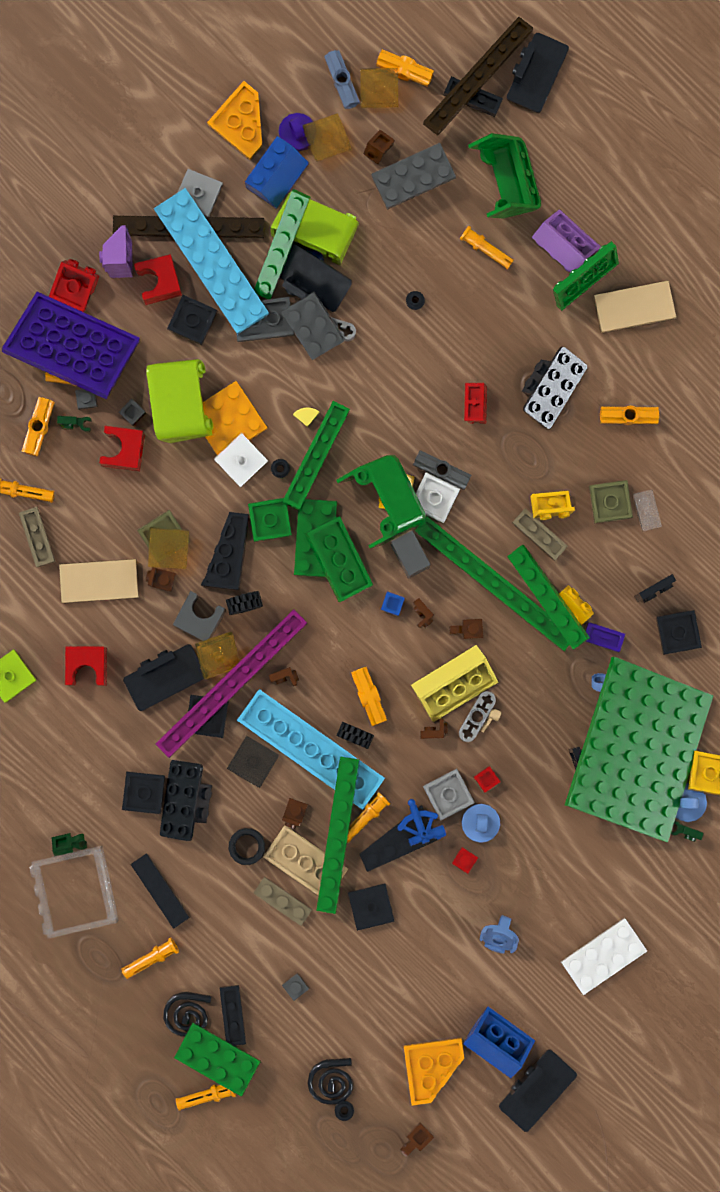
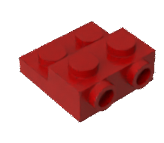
[49,259,100,312]

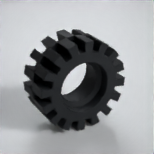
[226,591,263,615]
[336,722,374,749]

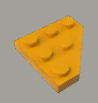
[207,81,262,160]
[403,1038,464,1106]

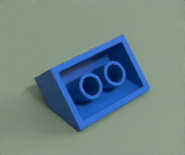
[245,136,309,209]
[463,1007,535,1078]

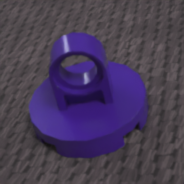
[279,113,316,152]

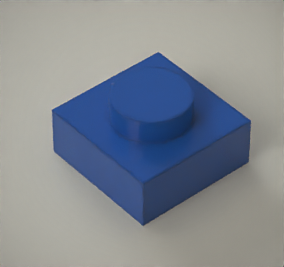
[381,592,405,616]

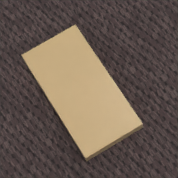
[594,281,676,333]
[59,559,139,603]
[263,825,348,896]

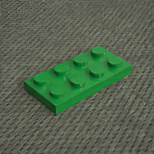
[553,241,619,311]
[294,499,337,577]
[305,516,373,602]
[174,1023,261,1097]

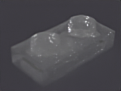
[633,490,662,532]

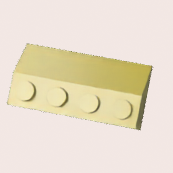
[411,645,498,722]

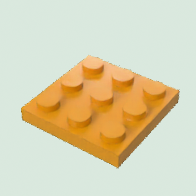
[203,381,268,455]

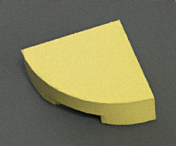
[293,408,320,427]

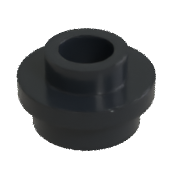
[406,291,425,310]
[271,459,290,478]
[335,1101,354,1121]

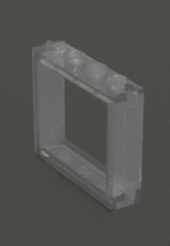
[30,846,119,939]

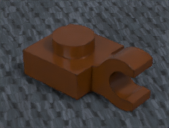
[449,619,483,639]
[400,1122,434,1157]

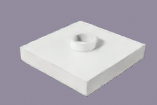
[214,433,268,487]
[416,472,460,523]

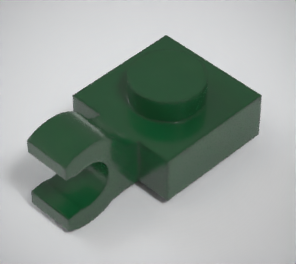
[57,416,92,432]
[670,821,704,842]
[52,833,87,857]

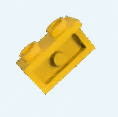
[530,491,575,520]
[559,585,594,625]

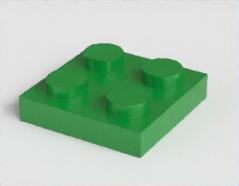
[248,498,292,542]

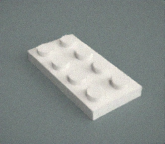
[561,918,647,995]

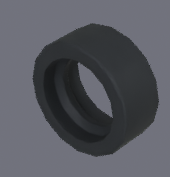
[228,828,266,865]

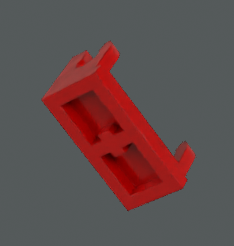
[464,383,487,424]

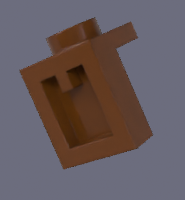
[363,130,395,164]
[146,567,176,592]
[413,598,434,628]
[268,667,299,687]
[420,719,448,739]
[282,798,308,829]

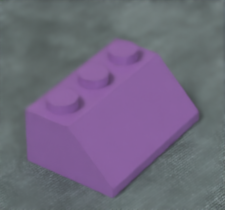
[532,209,601,272]
[99,225,133,278]

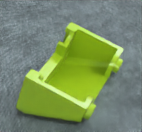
[270,192,359,265]
[146,359,213,443]

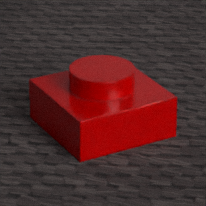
[474,766,500,793]
[452,847,478,874]

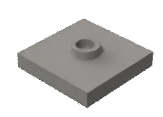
[178,169,223,217]
[423,769,475,821]

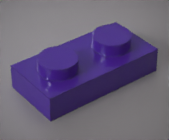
[585,622,625,652]

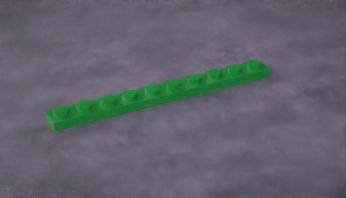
[415,516,569,652]

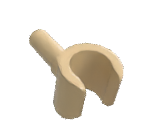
[480,709,501,732]

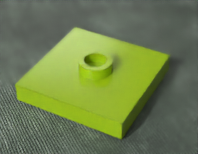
[0,649,37,703]

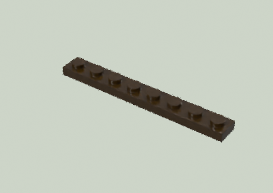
[423,17,533,136]
[113,215,264,238]

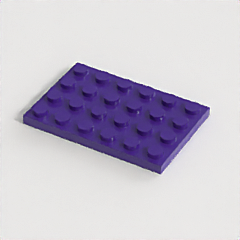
[2,292,140,399]

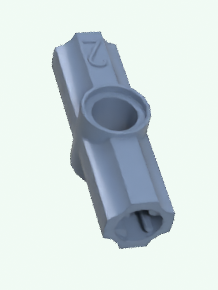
[324,50,360,109]

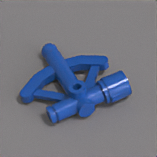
[397,799,446,846]

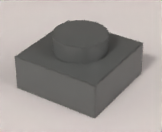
[75,389,97,410]
[119,399,146,426]
[282,973,309,1001]

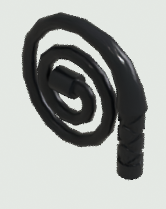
[163,991,212,1037]
[307,1058,353,1104]

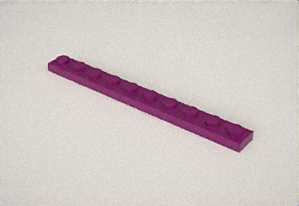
[155,609,307,758]

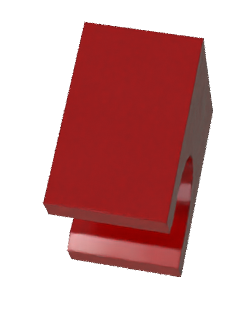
[134,254,182,305]
[99,426,145,472]
[65,646,107,686]

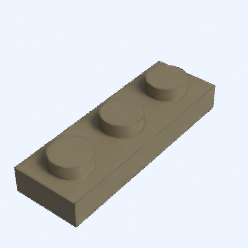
[19,507,55,568]
[512,508,568,561]
[254,876,312,926]

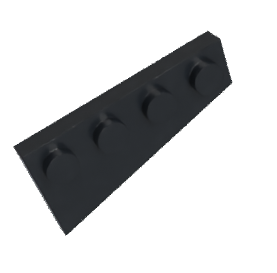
[201,512,249,590]
[359,805,437,872]

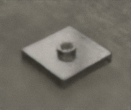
[227,735,280,788]

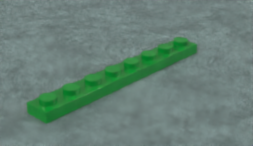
[316,756,360,914]

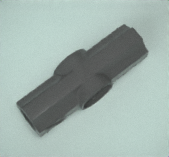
[413,450,471,490]

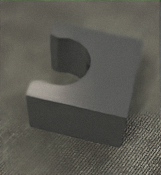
[391,530,430,579]
[173,591,226,644]

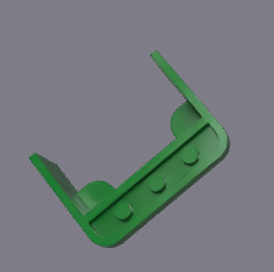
[468,133,541,219]
[336,455,426,549]

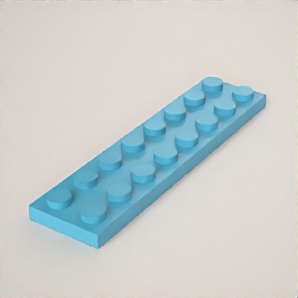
[154,188,269,335]
[237,689,385,810]

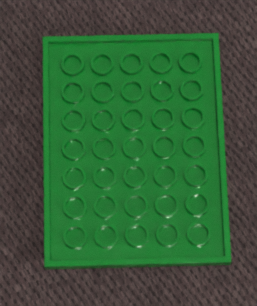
[565,657,713,842]

